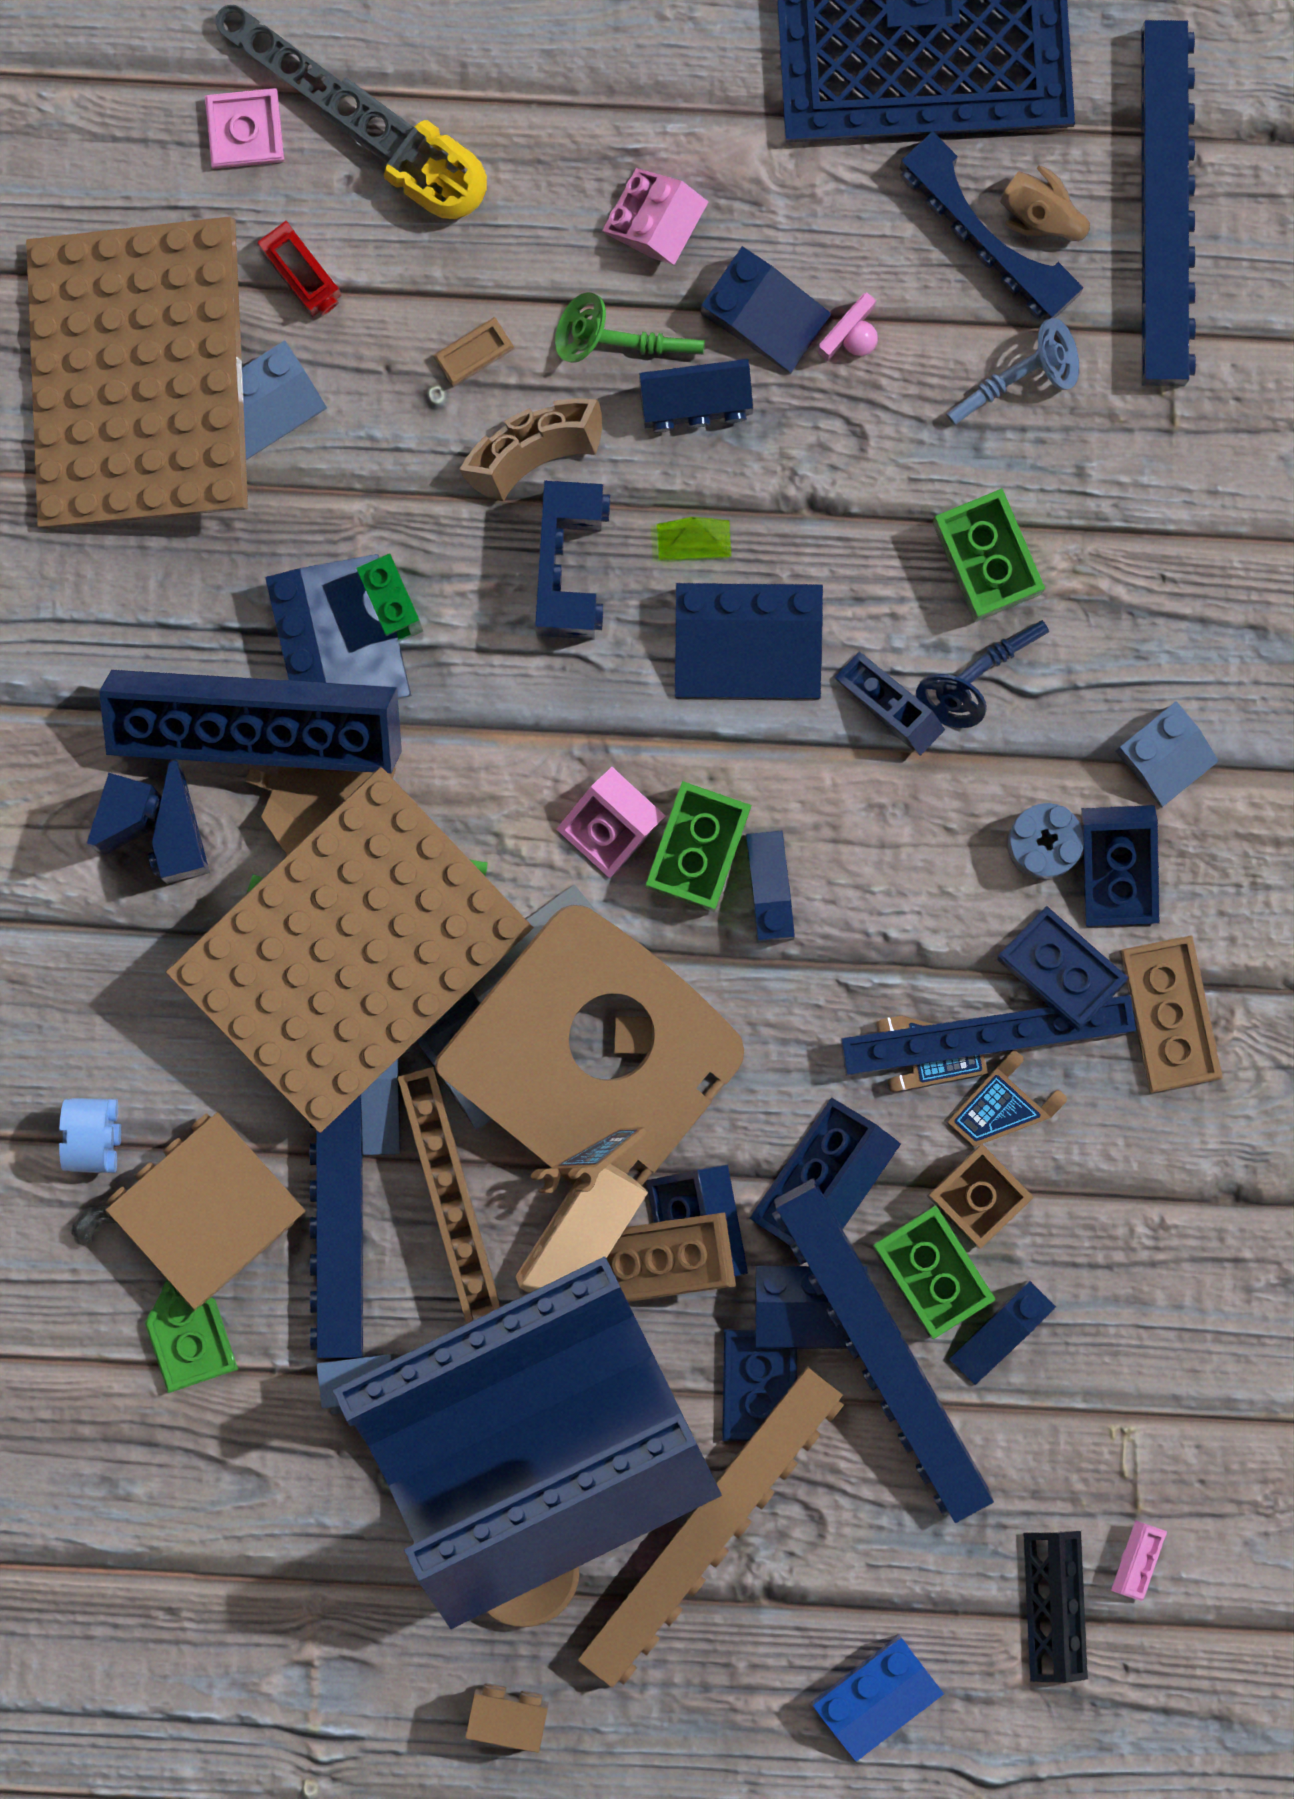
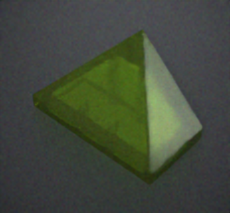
[657,517,731,561]

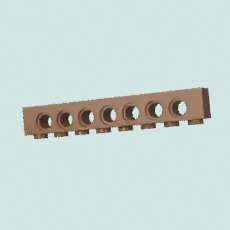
[398,1067,501,1324]

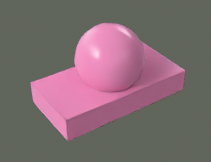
[818,293,878,362]

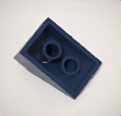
[701,246,831,374]
[148,760,210,884]
[1081,805,1160,926]

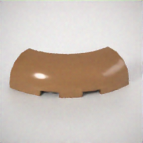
[459,398,602,502]

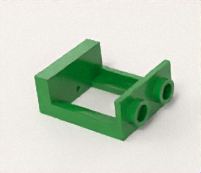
[356,553,423,642]

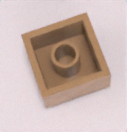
[927,1144,1034,1249]
[466,1683,549,1753]

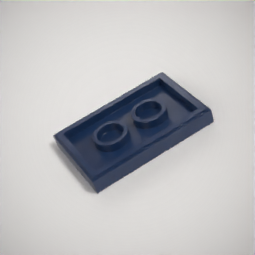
[997,906,1129,1032]
[722,1329,797,1441]

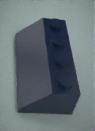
[749,1097,901,1247]

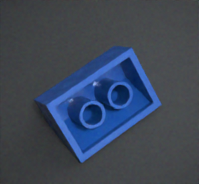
[811,1634,944,1762]

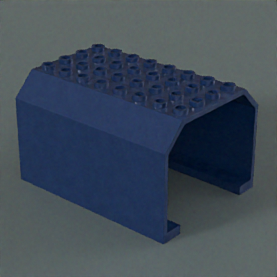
[333,1256,722,1629]

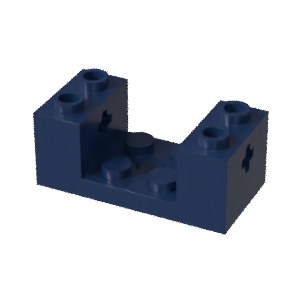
[535,480,610,639]

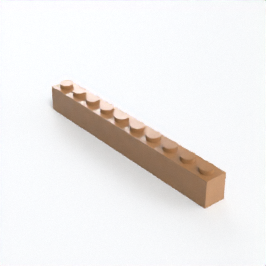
[578,1366,844,1688]

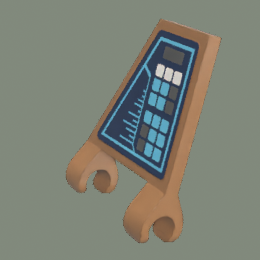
[876,1016,988,1092]
[948,1050,1067,1147]
[531,1127,647,1193]

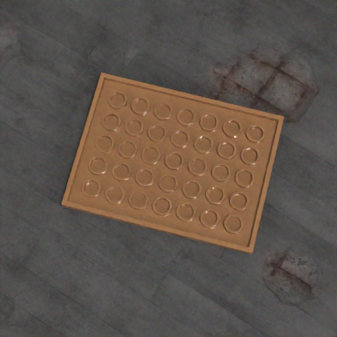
[26,216,248,529]
[165,767,534,1133]

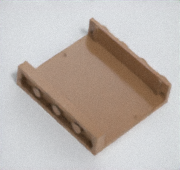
[106,1112,306,1312]

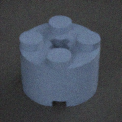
[1007,803,1084,880]

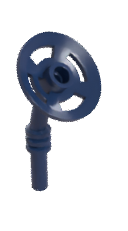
[916,620,1049,728]

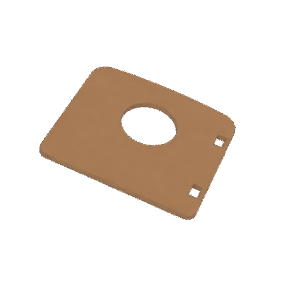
[435,905,744,1186]

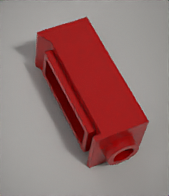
[257,220,341,318]

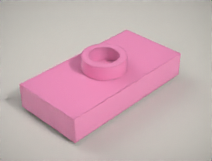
[1111,1520,1167,1601]

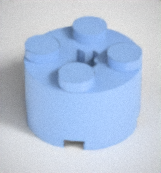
[59,1098,121,1173]

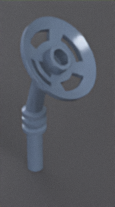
[946,318,1079,425]

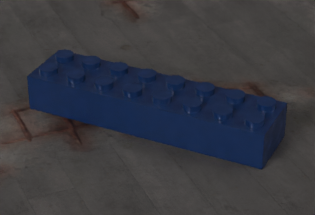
[99,670,402,774]

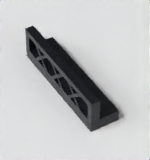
[1023,1531,1088,1683]

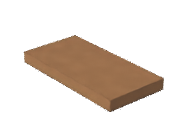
[1120,935,1223,1093]
[606,1213,736,1302]

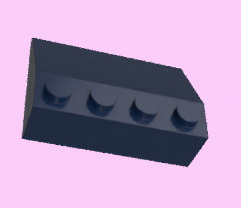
[265,554,412,699]
[675,583,823,699]

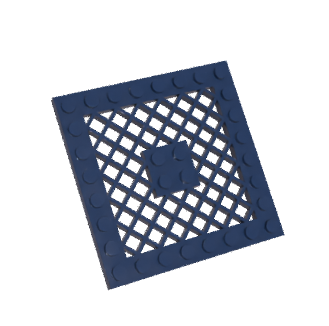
[777,0,1075,143]

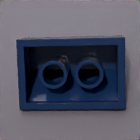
[639,359,753,433]
[87,772,162,855]
[646,1165,748,1276]
[755,1266,868,1349]

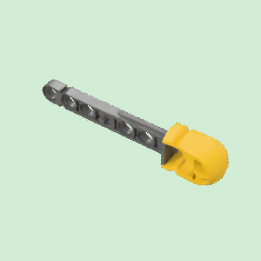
[216,5,487,219]

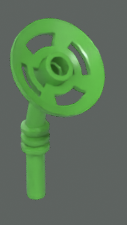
[555,292,705,363]

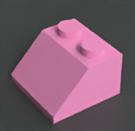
[556,767,666,878]

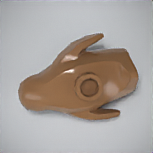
[1000,166,1090,242]

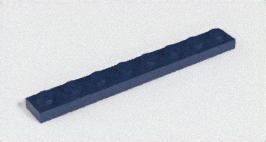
[840,995,1136,1076]

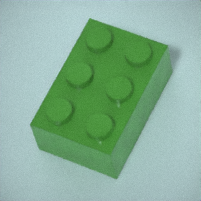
[932,488,1045,622]
[645,781,752,912]
[872,1206,996,1340]

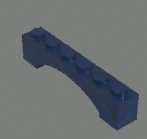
[899,131,1084,321]

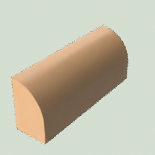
[515,1164,648,1293]

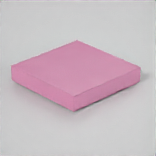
[205,88,285,169]

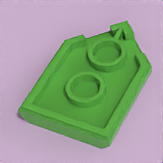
[145,1280,238,1393]

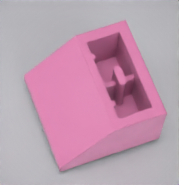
[602,168,708,265]

